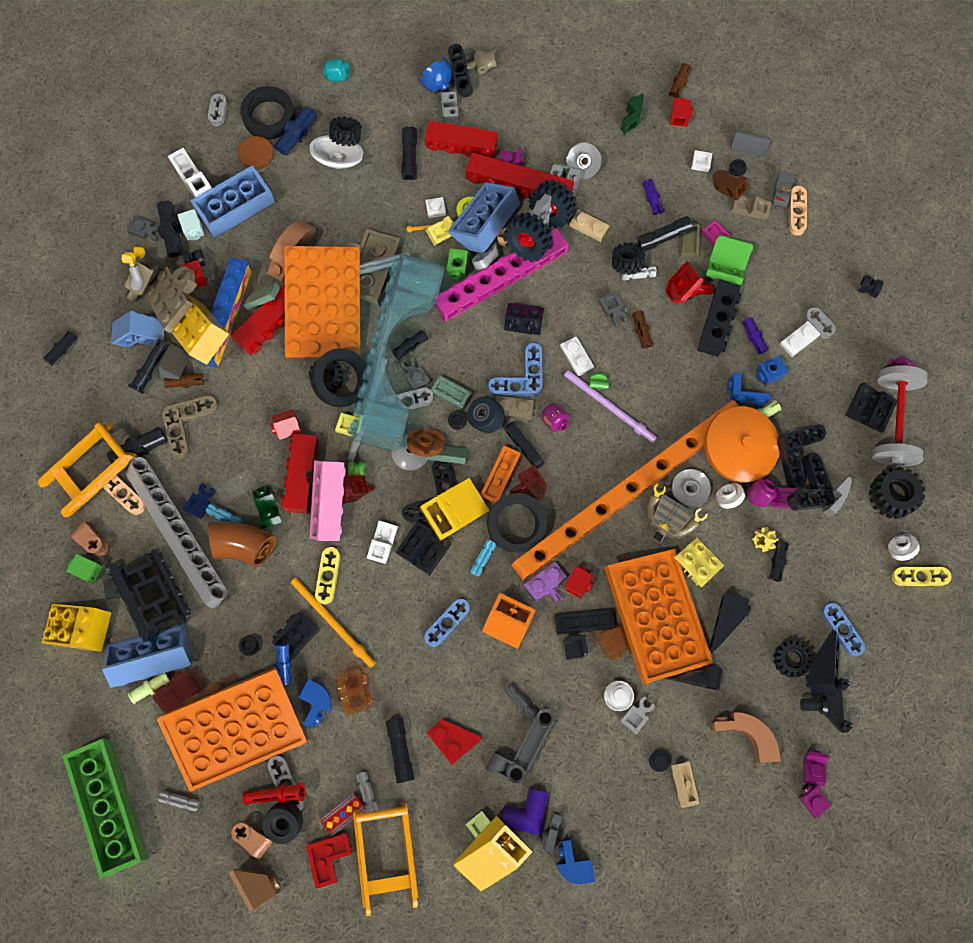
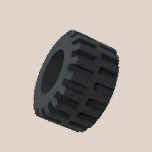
[869,467,926,519]

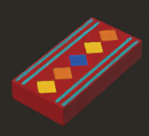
[320,793,366,836]

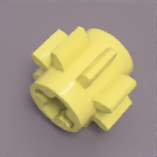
[752,527,779,552]

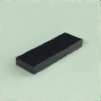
[554,609,616,635]

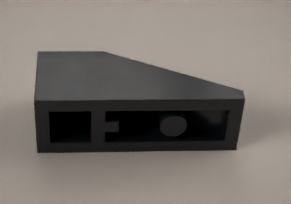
[709,592,751,653]
[806,632,840,695]

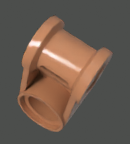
[70,521,109,557]
[231,821,272,860]

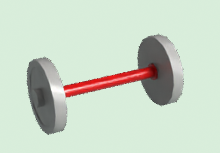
[872,366,928,466]

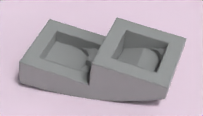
[824,477,852,517]

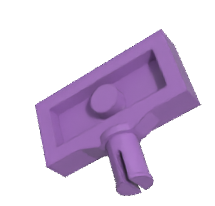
[524,562,567,603]

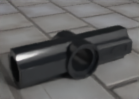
[157,200,183,258]
[106,427,167,464]

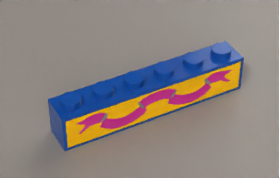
[197,257,252,368]

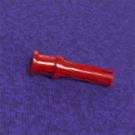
[242,782,306,805]

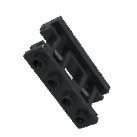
[109,549,191,643]

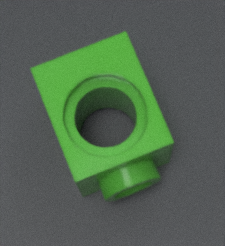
[447,248,468,279]
[66,554,103,584]

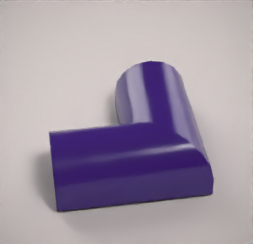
[501,789,549,836]

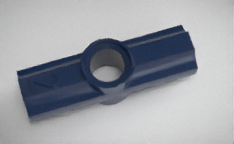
[274,106,317,156]

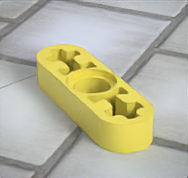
[315,547,340,605]
[892,567,951,586]

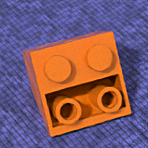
[482,593,536,649]

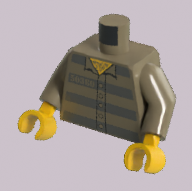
[647,482,708,544]

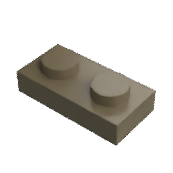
[496,396,534,420]

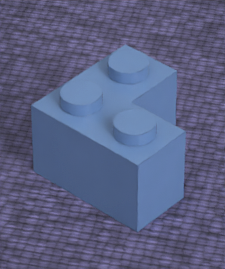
[111,311,164,347]

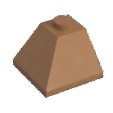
[229,867,281,912]

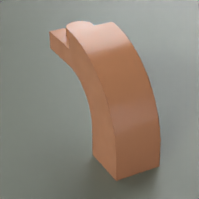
[267,220,317,282]
[711,712,781,763]

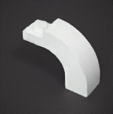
[168,148,212,198]

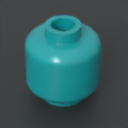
[323,58,350,82]

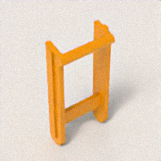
[38,422,137,517]
[353,802,418,916]

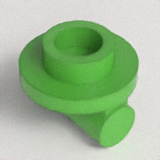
[589,373,609,389]

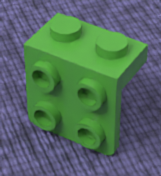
[706,235,753,285]

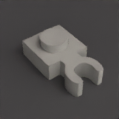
[620,696,655,735]

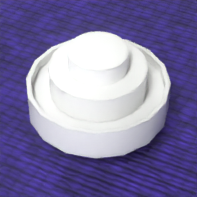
[716,483,745,509]
[888,534,920,561]
[604,681,634,711]

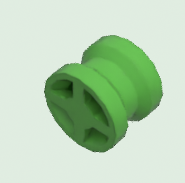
[348,461,366,480]

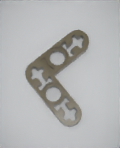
[162,396,218,459]

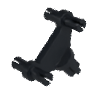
[800,678,853,733]

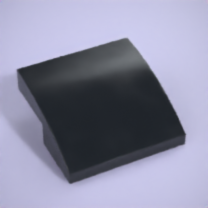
[846,383,897,433]
[395,521,451,576]

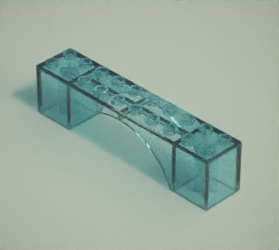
[348,253,445,452]

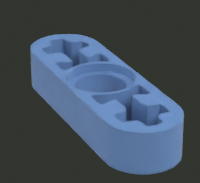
[424,599,470,647]
[822,603,865,657]

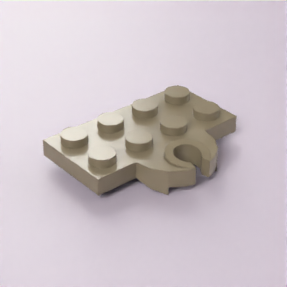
[345,229,401,304]
[145,266,197,333]

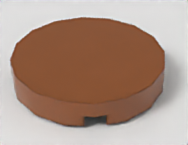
[238,136,274,169]
[407,428,445,457]

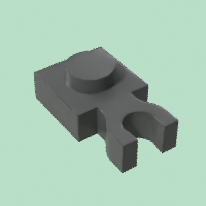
[127,216,158,242]
[599,292,628,327]
[400,357,431,390]
[541,813,562,853]

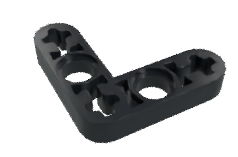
[777,424,826,488]
[787,453,834,511]
[402,461,453,523]

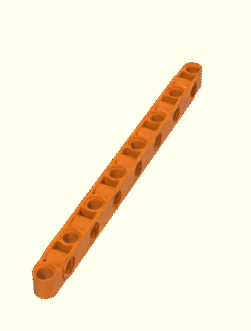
[511,400,739,581]

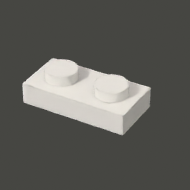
[780,321,820,357]
[560,337,594,377]

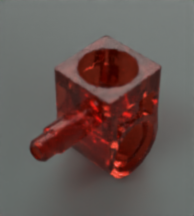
[509,465,547,501]
[342,475,375,504]

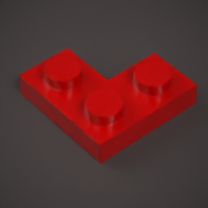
[306,833,353,889]

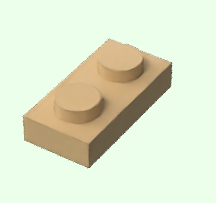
[569,210,610,242]
[671,762,700,808]

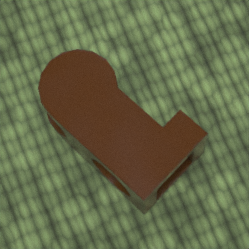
[712,170,748,201]

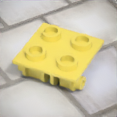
[675,538,724,587]

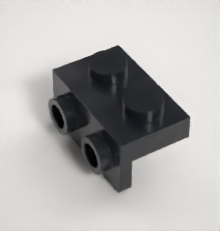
[504,303,544,335]
[272,612,319,660]

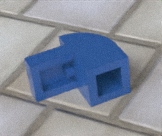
[299,679,332,728]
[557,839,595,884]

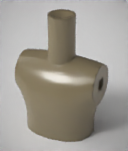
[467,50,497,74]

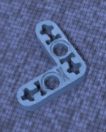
[488,343,543,396]

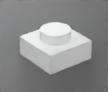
[691,150,712,172]
[425,197,446,218]

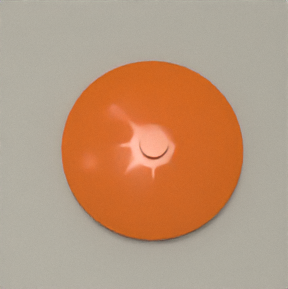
[704,406,780,483]

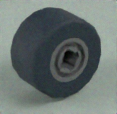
[467,396,505,433]

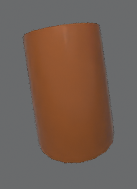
[208,521,276,568]

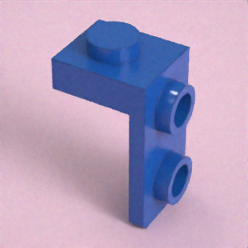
[727,373,771,405]

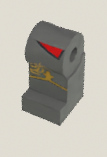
[772,171,796,208]

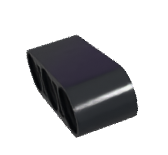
[448,43,473,97]

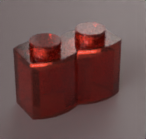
[153,670,203,713]

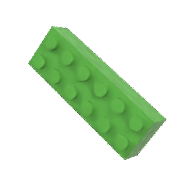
[62,739,148,879]

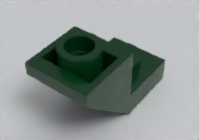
[621,93,644,134]
[252,485,282,529]

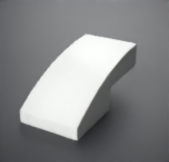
[367,521,398,564]

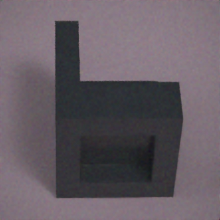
[563,635,588,660]

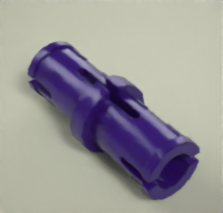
[642,179,664,215]
[742,317,769,355]

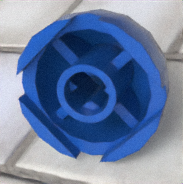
[418,57,453,92]

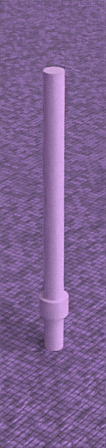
[564,370,658,443]

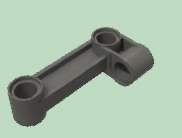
[485,709,555,784]

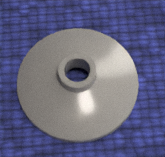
[567,143,602,179]
[392,434,427,470]
[672,469,711,507]

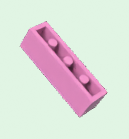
[309,460,345,541]

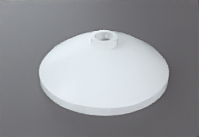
[310,135,363,169]

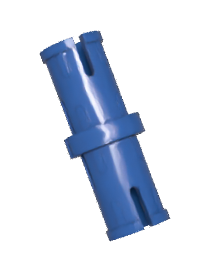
[275,642,292,685]

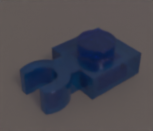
[183,483,215,520]

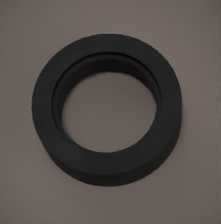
[240,86,295,140]
[311,348,370,407]
[487,493,547,552]

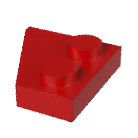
[426,719,482,765]

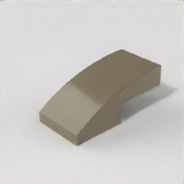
[730,195,772,219]

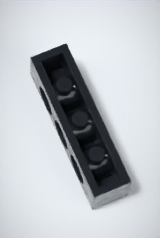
[697,280,742,357]

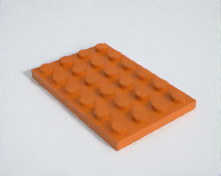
[284,246,360,358]
[604,549,714,685]
[157,667,307,792]

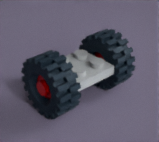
[503,180,577,262]

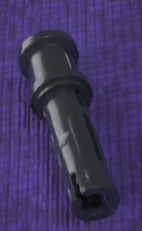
[128,338,169,394]

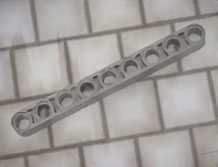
[126,457,227,608]

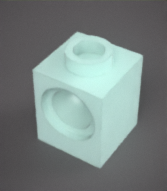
[177,209,205,240]

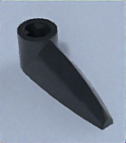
[663,666,723,690]

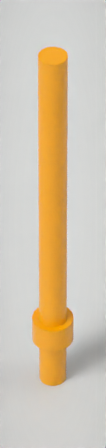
[291,578,376,668]

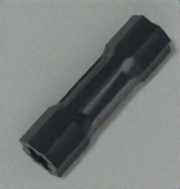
[401,126,417,180]
[637,216,693,251]
[385,718,415,784]

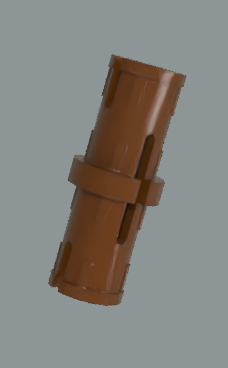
[668,63,692,98]
[632,311,653,349]
[164,373,204,388]

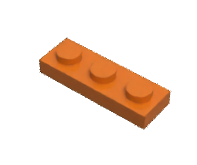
[480,446,521,504]

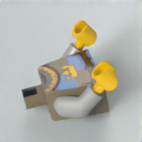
[122,247,161,301]

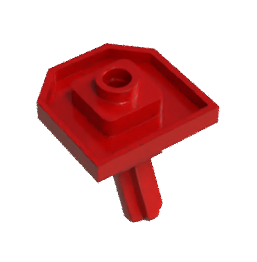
[665,261,714,304]

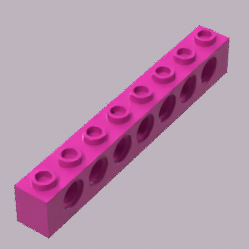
[433,228,569,322]

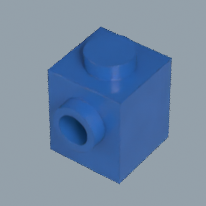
[756,356,788,386]

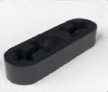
[503,421,545,470]

